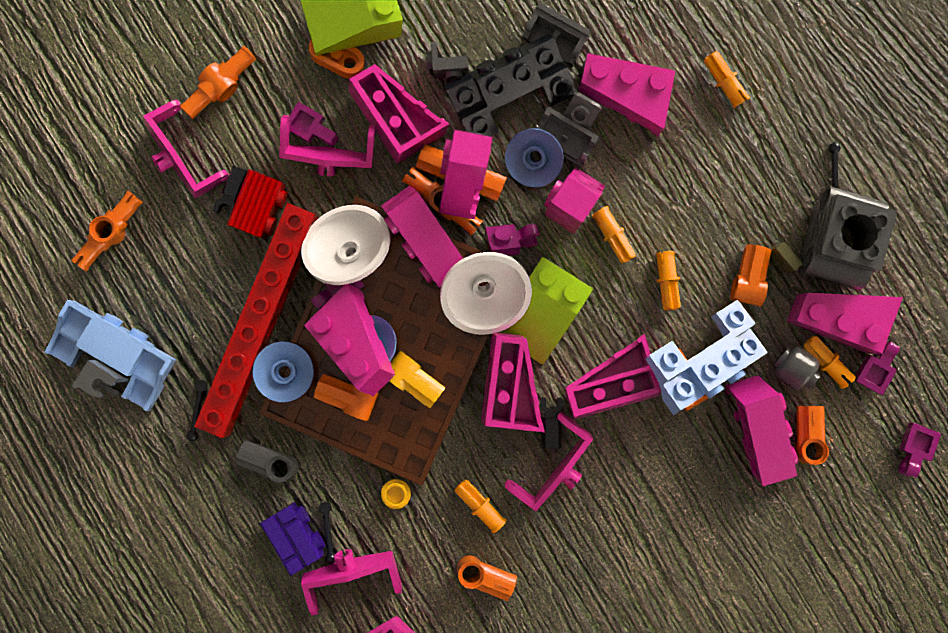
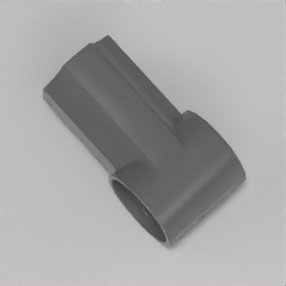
[236,440,299,483]

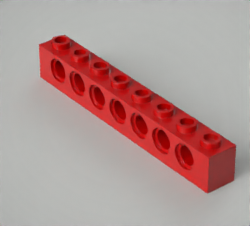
[194,203,319,438]

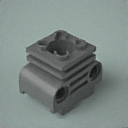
[798,186,898,290]

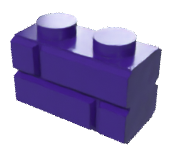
[260,502,325,576]

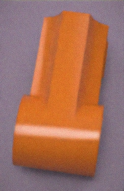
[730,244,772,307]
[313,374,379,421]
[794,406,829,465]
[456,555,517,601]

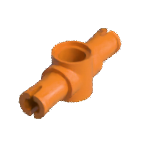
[180,46,256,120]
[402,166,483,236]
[71,190,144,271]

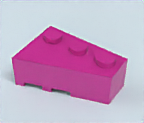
[439,130,493,219]
[381,185,463,288]
[787,293,903,354]

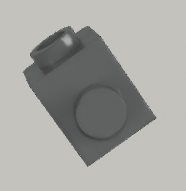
[425,41,469,81]
[563,92,603,130]

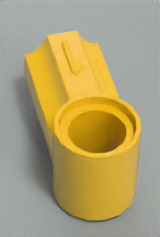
[389,351,446,408]

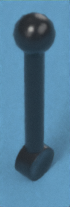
[828,142,841,188]
[186,380,208,442]
[319,502,336,564]

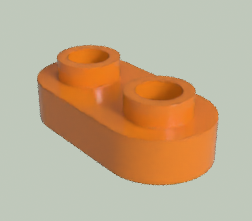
[309,40,364,79]

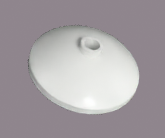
[301,205,390,285]
[440,252,532,335]

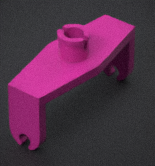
[143,100,229,198]
[279,115,376,176]
[505,412,593,511]
[301,549,402,616]

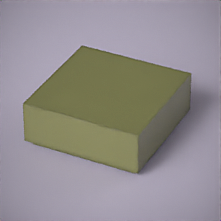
[770,241,803,273]

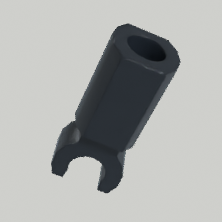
[213,165,248,218]
[540,397,563,449]

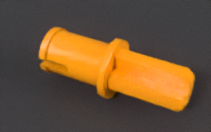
[704,51,750,108]
[591,206,636,264]
[655,251,681,311]
[803,336,856,389]
[455,480,507,534]

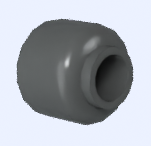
[773,346,821,390]

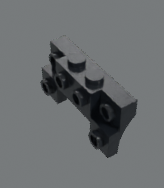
[444,34,577,137]

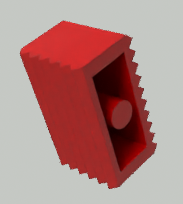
[227,169,288,240]

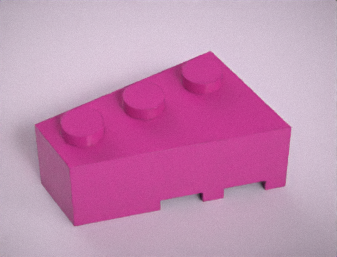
[578,53,675,136]
[349,64,449,164]
[544,167,605,234]
[304,284,395,396]
[481,332,545,432]
[564,334,661,420]
[725,375,798,486]

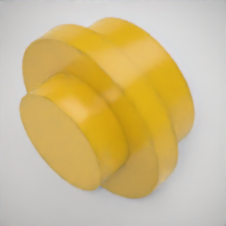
[381,479,411,509]

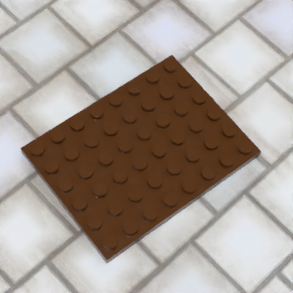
[259,196,489,486]

